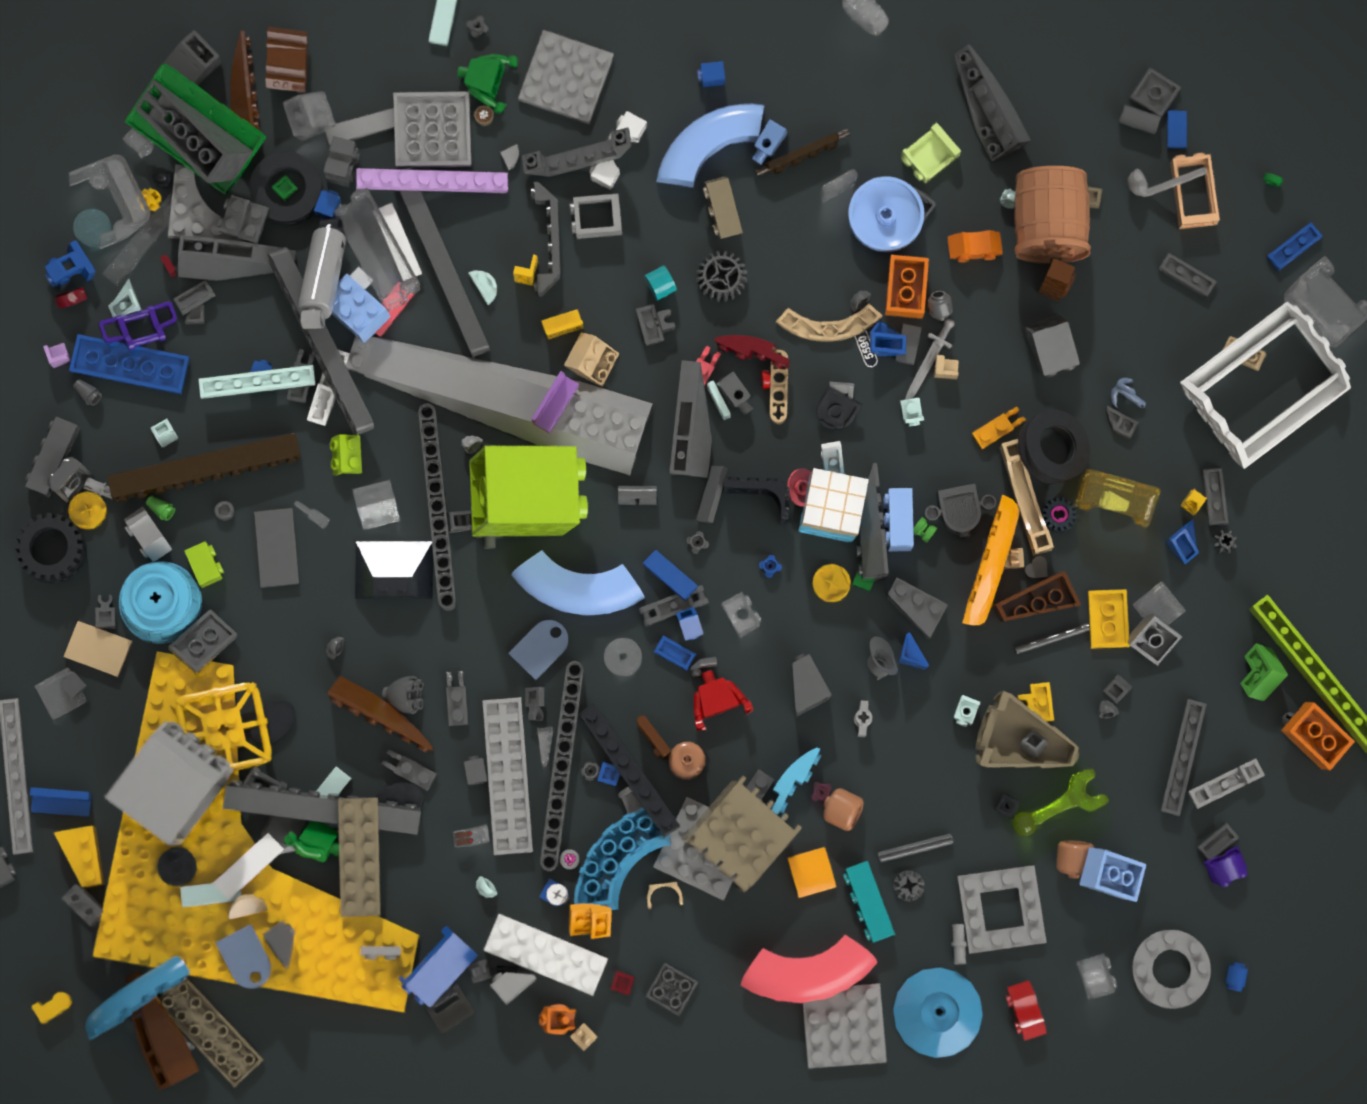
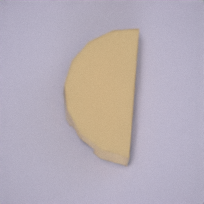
[229,894,268,919]

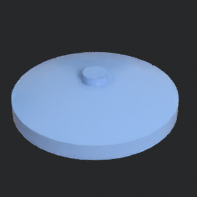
[848,177,924,252]

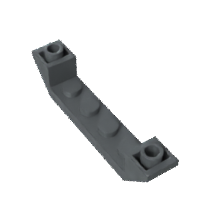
[522,127,631,177]
[531,182,561,297]

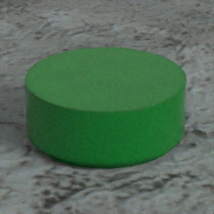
[1263,173,1283,187]

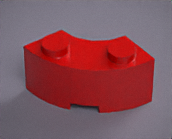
[1006,981,1046,1041]

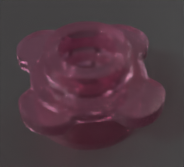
[811,782,832,802]

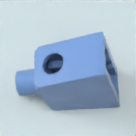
[752,119,788,165]

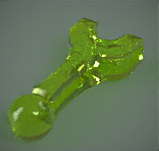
[1013,768,1109,836]

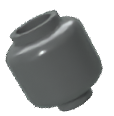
[927,291,953,320]

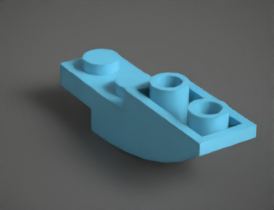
[772,748,821,816]

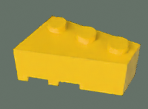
[54,826,105,888]

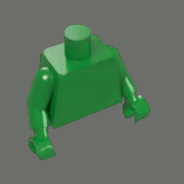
[457,54,518,113]
[284,821,339,862]

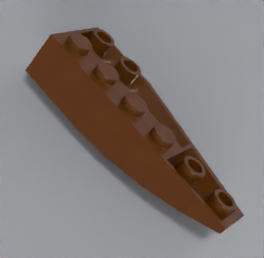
[230,31,261,132]
[327,676,434,753]
[125,970,199,1091]

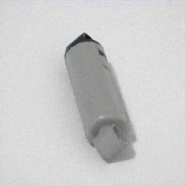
[298,217,347,329]

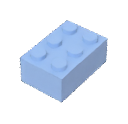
[332,274,391,343]
[883,488,914,552]
[1079,847,1147,902]

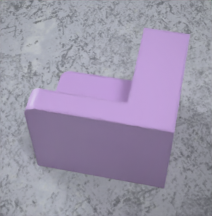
[43,343,71,368]

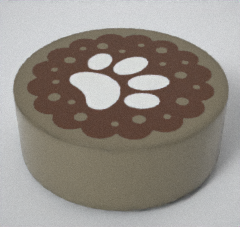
[475,106,494,126]

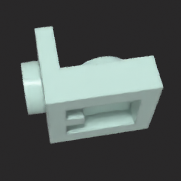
[900,398,924,426]

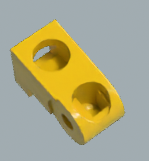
[1180,488,1207,516]
[31,992,72,1023]

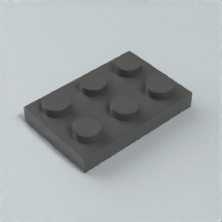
[169,609,238,674]

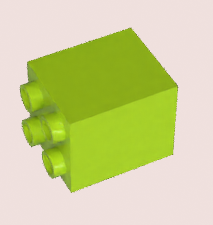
[469,446,588,536]

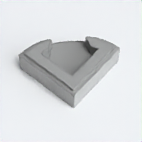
[500,144,519,170]

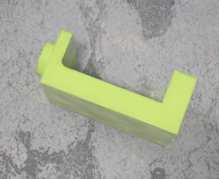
[901,123,961,183]

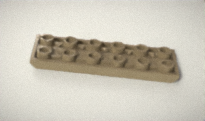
[158,977,263,1087]

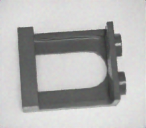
[62,884,104,928]

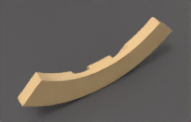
[776,303,883,342]

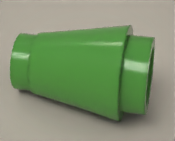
[146,495,175,521]

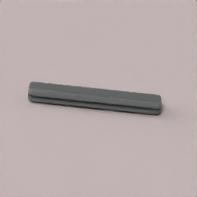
[878,834,953,863]

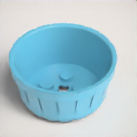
[119,561,202,644]

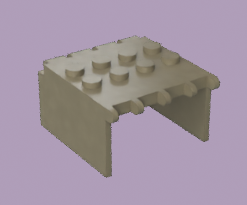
[681,775,802,892]

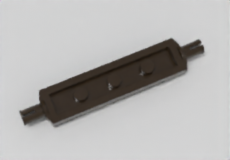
[755,128,850,177]

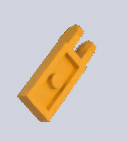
[971,407,1026,450]

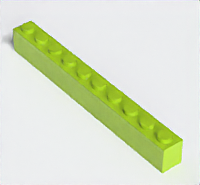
[1249,594,1367,754]

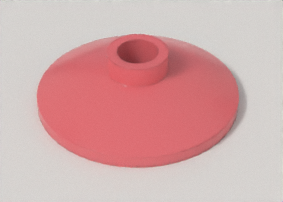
[787,468,811,507]

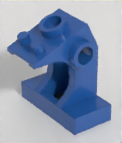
[45,240,96,289]

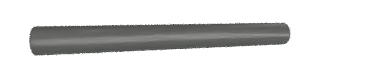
[1014,624,1090,654]

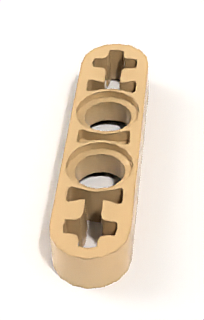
[770,350,788,424]

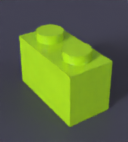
[184,541,224,588]

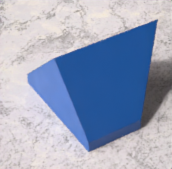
[870,320,906,356]
[1165,519,1199,565]
[898,632,929,670]

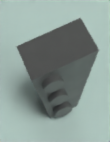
[886,578,948,641]

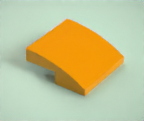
[787,847,836,898]
[569,904,612,939]

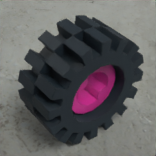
[1041,497,1077,533]

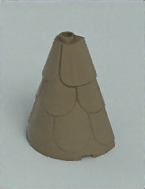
[975,691,1079,768]

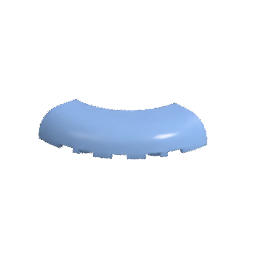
[656,104,764,188]
[511,550,645,616]

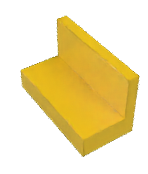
[513,255,538,286]
[542,309,583,340]

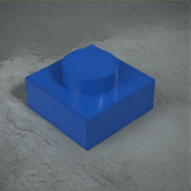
[597,762,620,787]

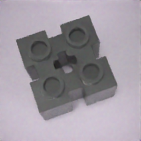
[323,136,360,187]

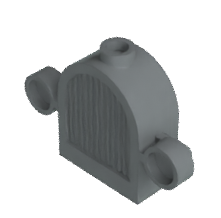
[924,484,997,538]

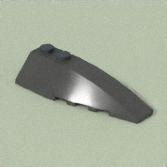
[856,463,889,580]

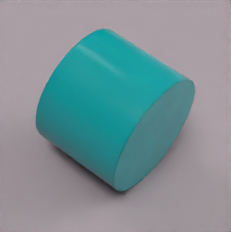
[644,265,677,301]

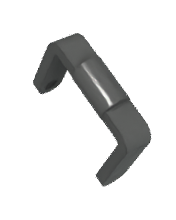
[913,187,936,221]

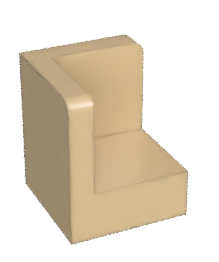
[934,355,959,380]

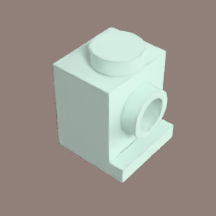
[953,695,980,727]

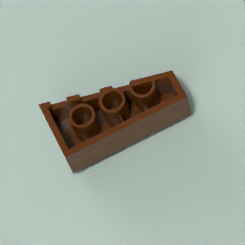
[1038,258,1076,302]
[992,571,1081,622]

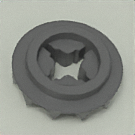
[893,870,924,902]

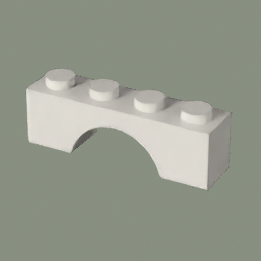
[589,111,647,191]

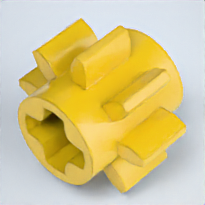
[137,188,162,212]

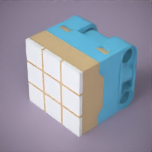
[798,468,869,542]

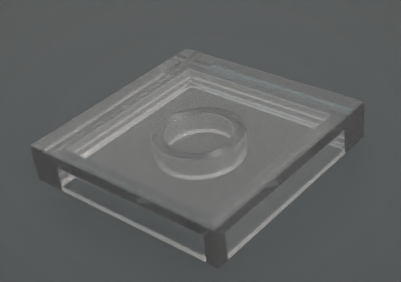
[820,169,858,203]
[35,667,87,720]

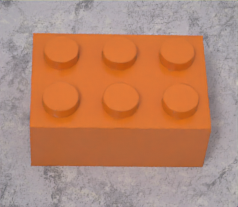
[885,255,929,319]
[1281,702,1355,770]

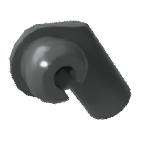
[690,657,717,678]

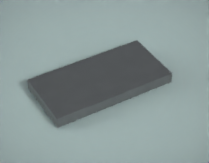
[254,508,300,588]

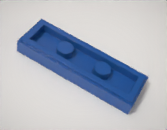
[1266,222,1323,272]
[643,550,698,601]

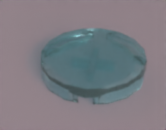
[73,209,112,247]

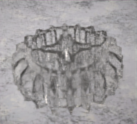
[842,0,889,35]

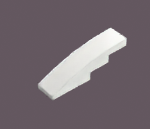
[374,203,422,281]
[307,350,350,426]

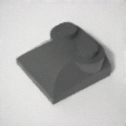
[47,457,93,504]
[1128,613,1182,666]

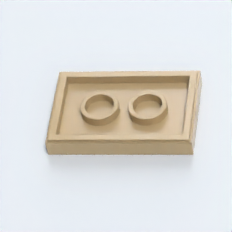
[64,621,133,677]

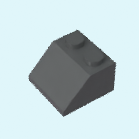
[263,921,295,970]

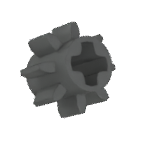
[1213,530,1237,554]

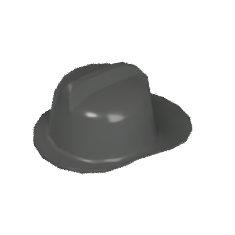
[867,636,898,680]

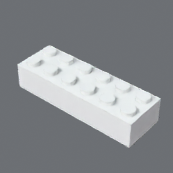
[484,914,608,996]

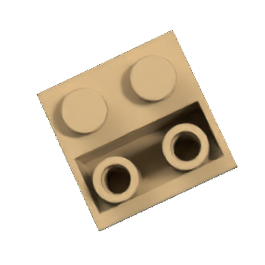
[564,332,619,386]

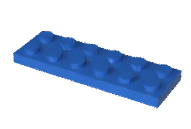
[69,334,190,395]

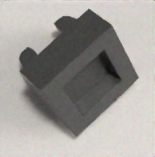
[468,959,492,984]

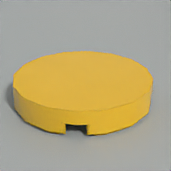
[68,491,107,530]
[812,564,851,603]

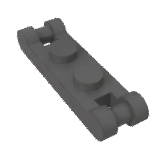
[638,585,709,627]

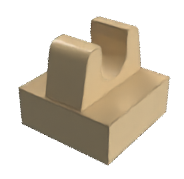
[1004,548,1024,569]
[570,1023,597,1051]

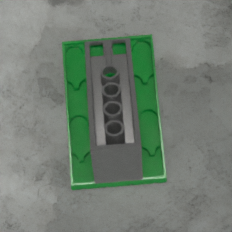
[124,63,267,194]

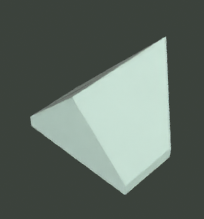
[108,279,142,323]

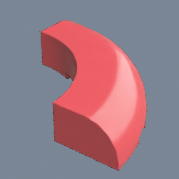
[741,935,877,1003]

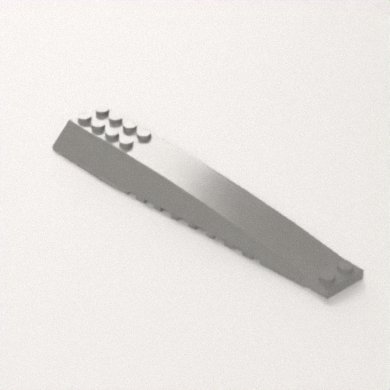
[346,336,653,476]

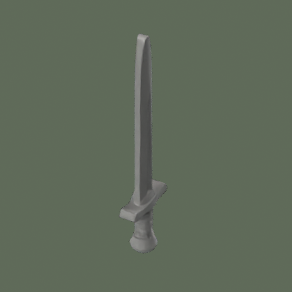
[905,319,955,400]

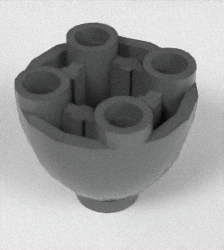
[382,676,424,714]

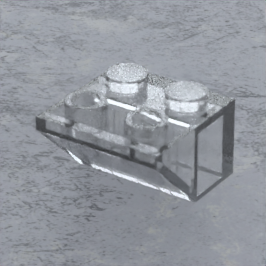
[283,91,336,141]
[352,480,401,530]

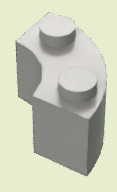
[124,507,172,562]

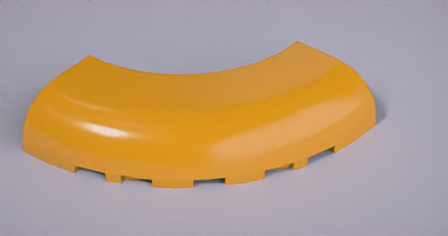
[962,495,1019,625]

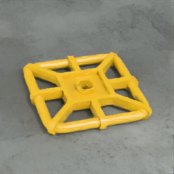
[175,682,272,774]

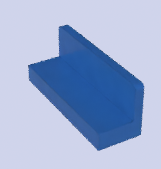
[30,787,92,817]

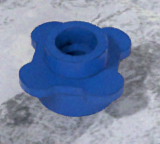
[759,555,782,578]

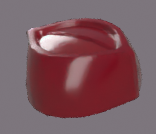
[54,287,87,308]

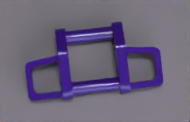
[98,301,177,351]

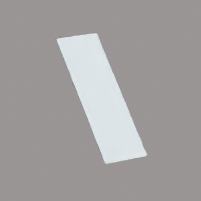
[213,833,284,900]

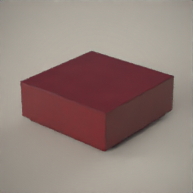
[160,254,177,277]
[610,971,635,996]

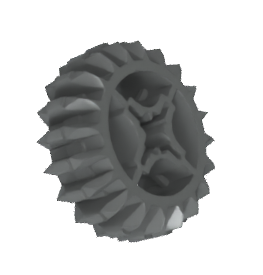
[696,251,747,302]

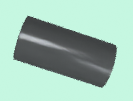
[1119,105,1161,134]
[618,486,657,505]

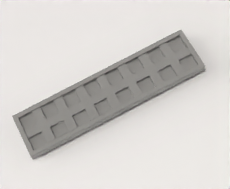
[483,697,533,855]

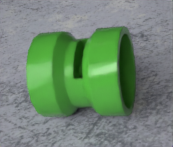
[913,517,938,543]

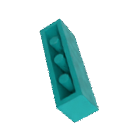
[843,861,895,943]

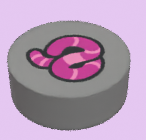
[560,850,579,870]

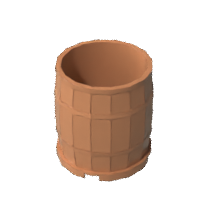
[1014,166,1091,263]

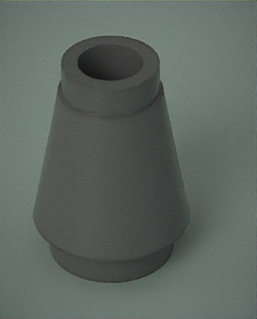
[73,379,102,406]

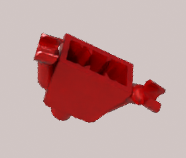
[693,670,754,731]

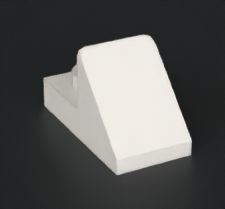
[821,441,844,474]

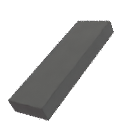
[1158,252,1217,299]
[696,466,728,523]
[1202,468,1229,526]

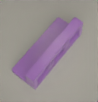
[531,371,579,434]

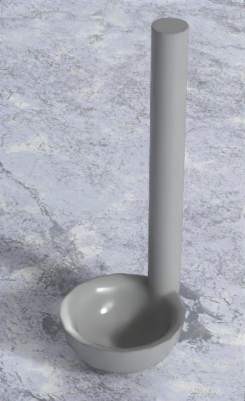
[1127,167,1207,197]

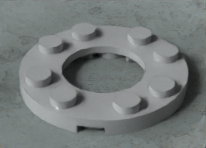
[1132,930,1211,1009]

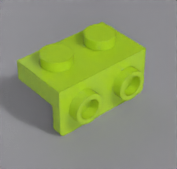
[330,434,362,475]

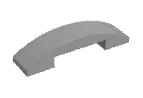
[1188,758,1265,809]

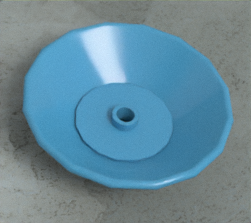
[893,967,983,1058]

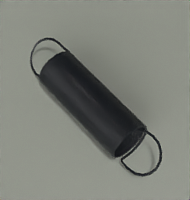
[491,965,523,973]

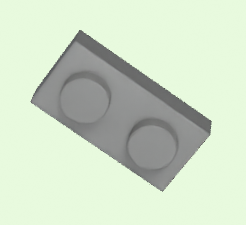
[361,946,401,960]

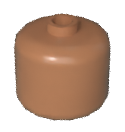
[669,742,705,780]
[823,788,864,831]
[1056,841,1094,878]

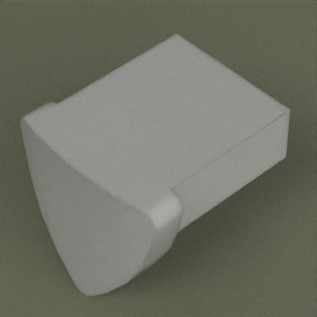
[829,382,854,398]
[618,787,642,814]

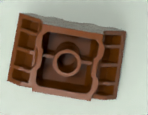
[265,26,308,93]

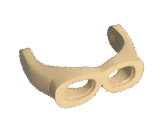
[647,882,683,909]

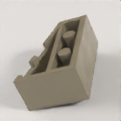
[703,176,743,239]

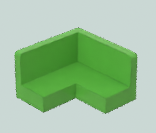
[1240,643,1288,701]

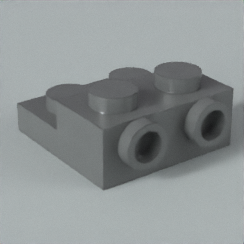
[218,195,269,244]

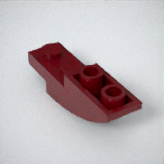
[714,335,791,369]

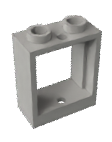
[570,194,622,239]

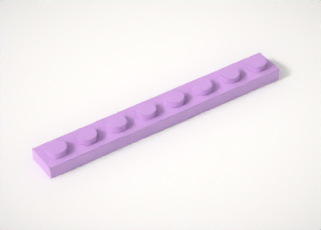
[356,168,508,193]

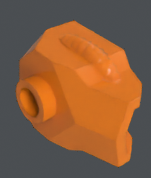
[539,1004,576,1035]

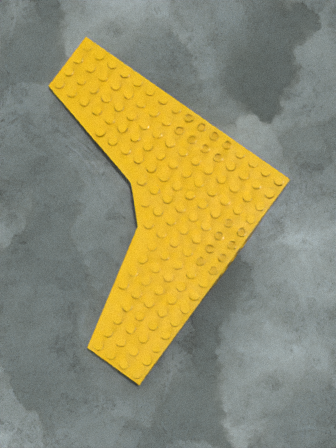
[93,651,419,1013]

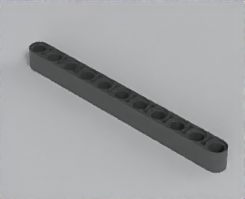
[399,166,490,358]
[267,247,374,436]
[418,403,456,611]
[540,661,584,872]

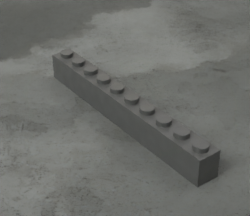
[223,780,421,834]

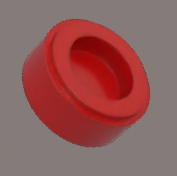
[760,370,771,389]

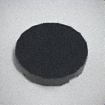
[157,847,197,887]

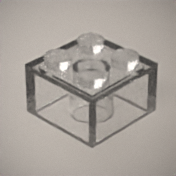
[1077,954,1117,1000]

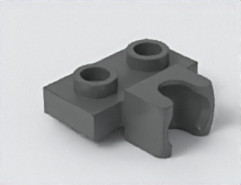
[636,304,675,346]

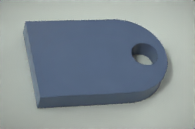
[508,620,568,680]
[215,924,271,989]

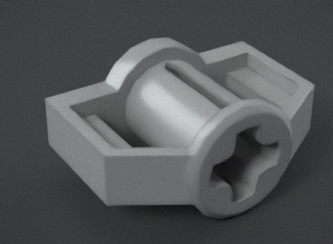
[854,701,872,737]

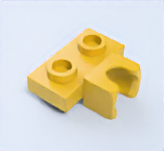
[1016,682,1054,722]

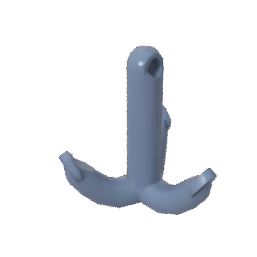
[1110,378,1146,408]

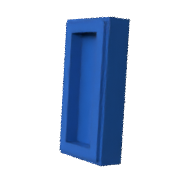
[1167,111,1187,149]
[654,635,696,671]

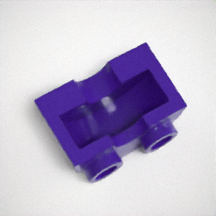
[1204,846,1248,887]

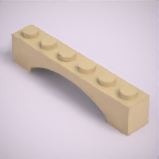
[999,439,1054,556]

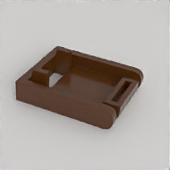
[637,715,671,761]

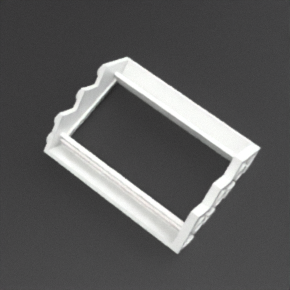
[1180,302,1351,469]

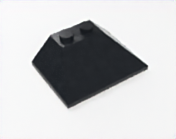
[355,542,433,599]

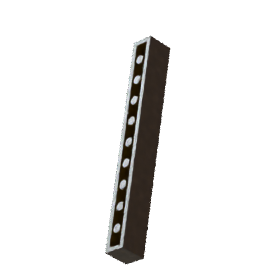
[107,433,301,503]

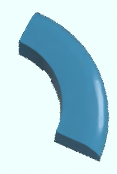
[574,807,671,910]
[85,956,190,1040]

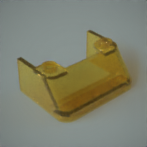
[1073,469,1161,528]

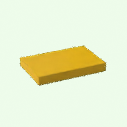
[1087,589,1130,649]

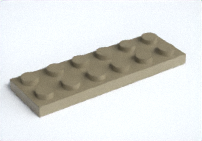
[338,797,380,917]

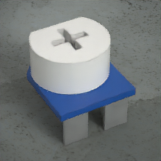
[539,878,569,906]

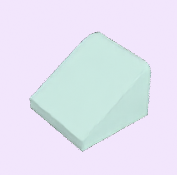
[151,419,178,448]

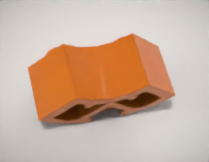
[947,230,1003,263]

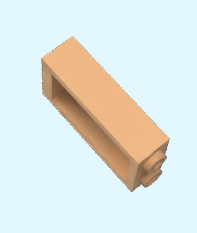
[1170,153,1220,229]

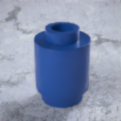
[1225,962,1248,992]

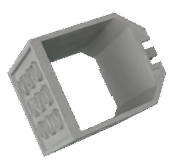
[105,721,234,845]

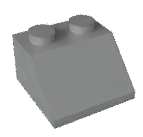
[491,972,537,1004]

